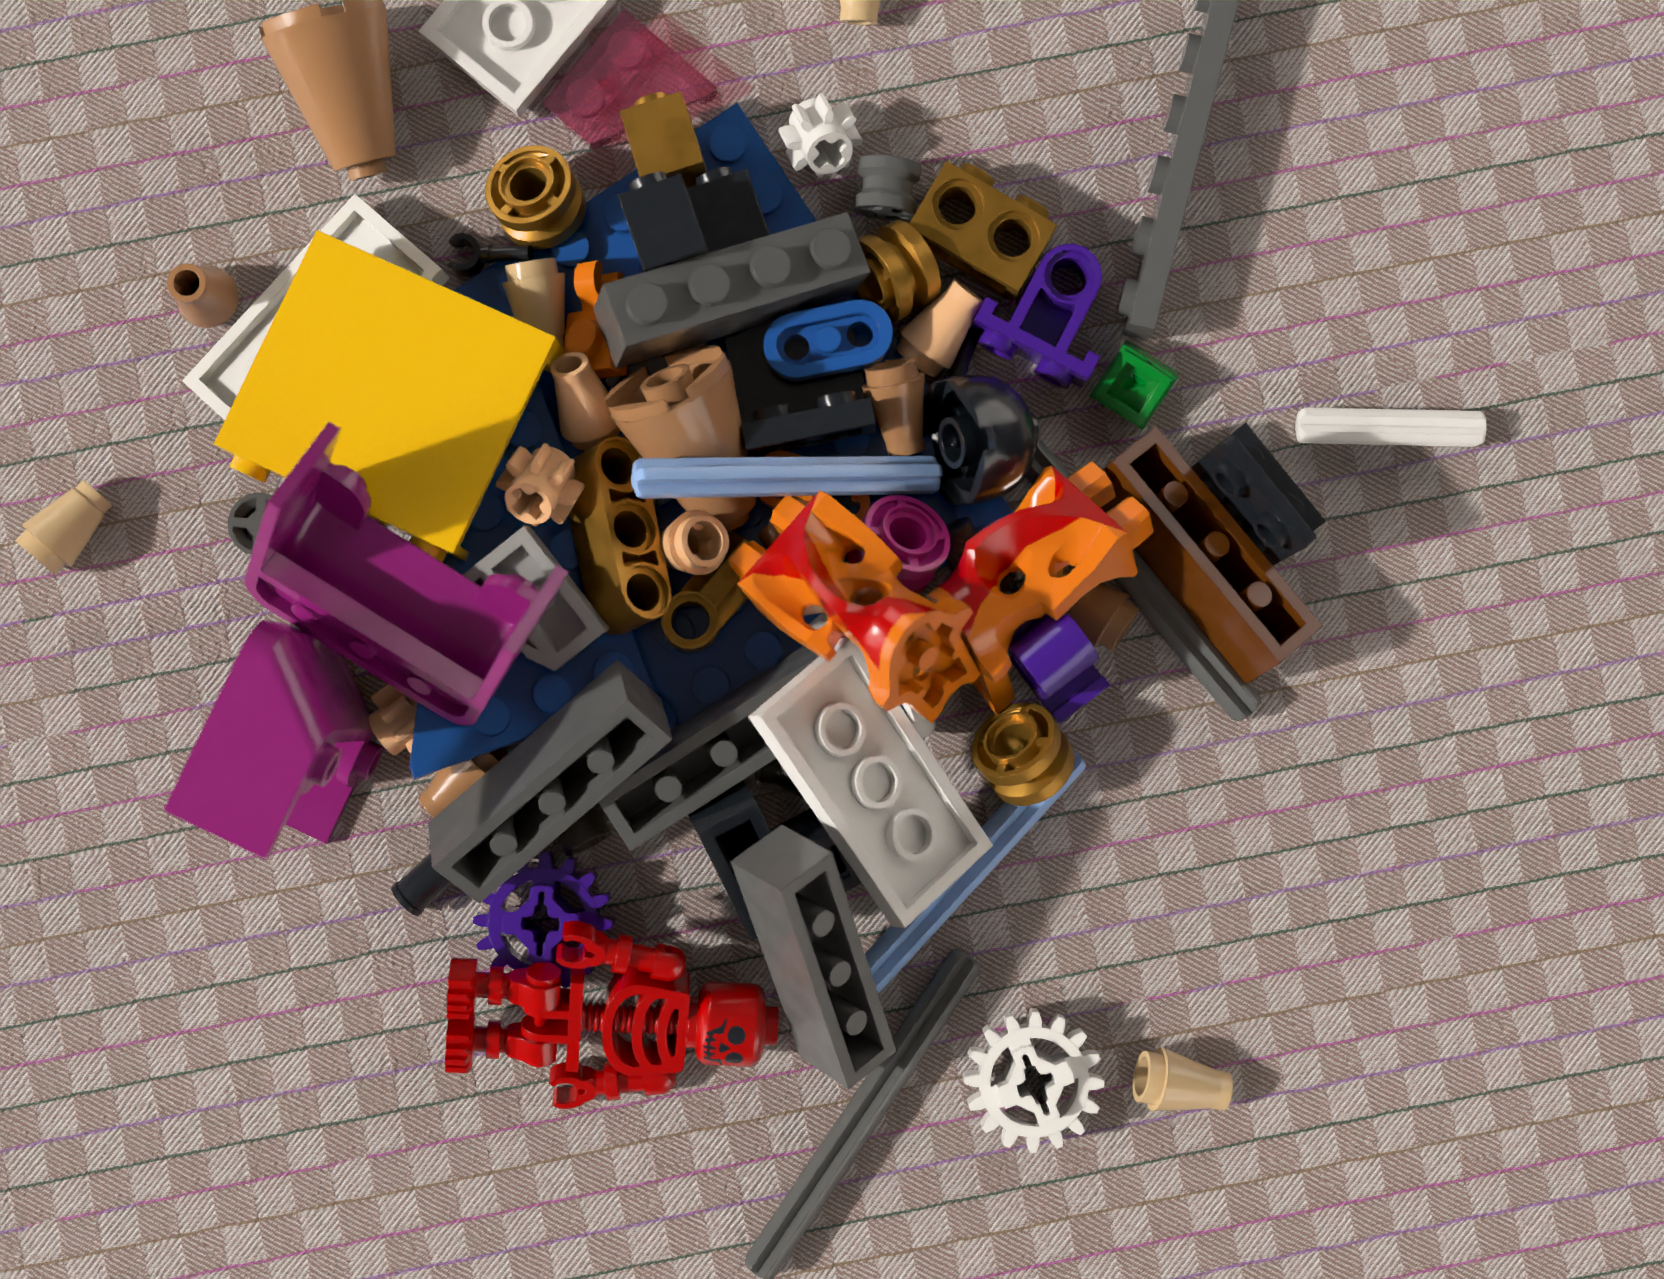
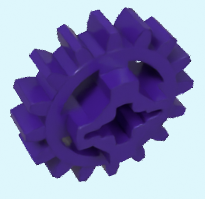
[473,851,615,988]

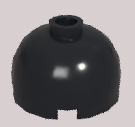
[923,375,1039,506]

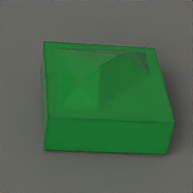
[1090,340,1179,430]

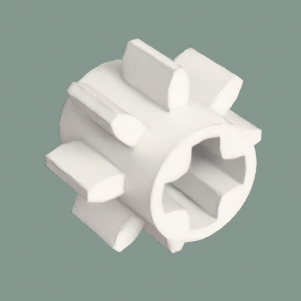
[779,93,863,178]

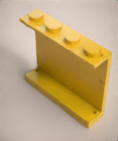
[214,230,565,563]

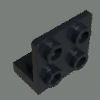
[724,322,876,457]
[1191,423,1326,565]

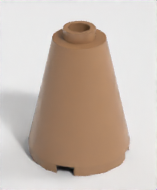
[259,0,396,181]
[605,345,757,532]

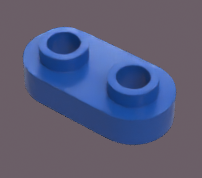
[764,300,893,381]

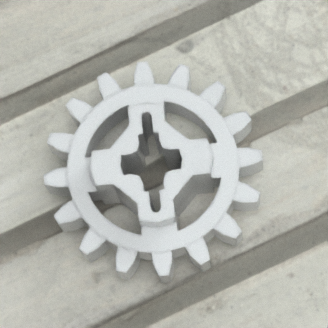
[963,1008,1104,1153]

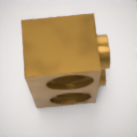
[909,160,1057,303]

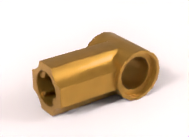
[661,530,748,654]

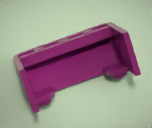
[244,421,569,725]
[163,620,384,859]

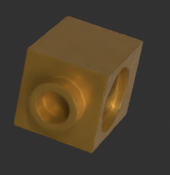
[620,91,707,189]

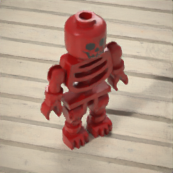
[445,921,779,1109]

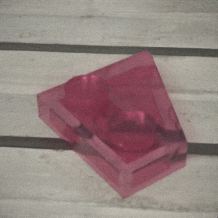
[542,9,718,150]

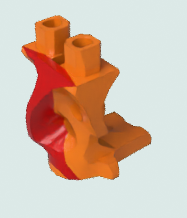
[925,461,1154,715]
[729,490,981,723]

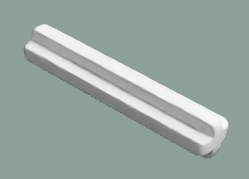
[1295,407,1487,447]

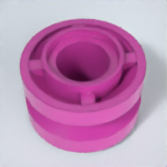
[847,495,950,594]

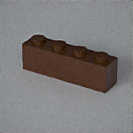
[1101,426,1323,684]

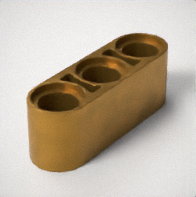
[569,436,671,636]

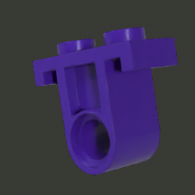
[971,243,1102,389]
[1007,612,1110,724]

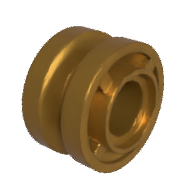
[485,145,586,250]
[856,220,941,324]
[971,703,1075,806]

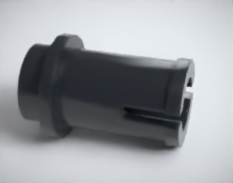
[391,845,453,917]

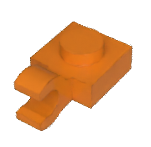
[563,260,628,379]

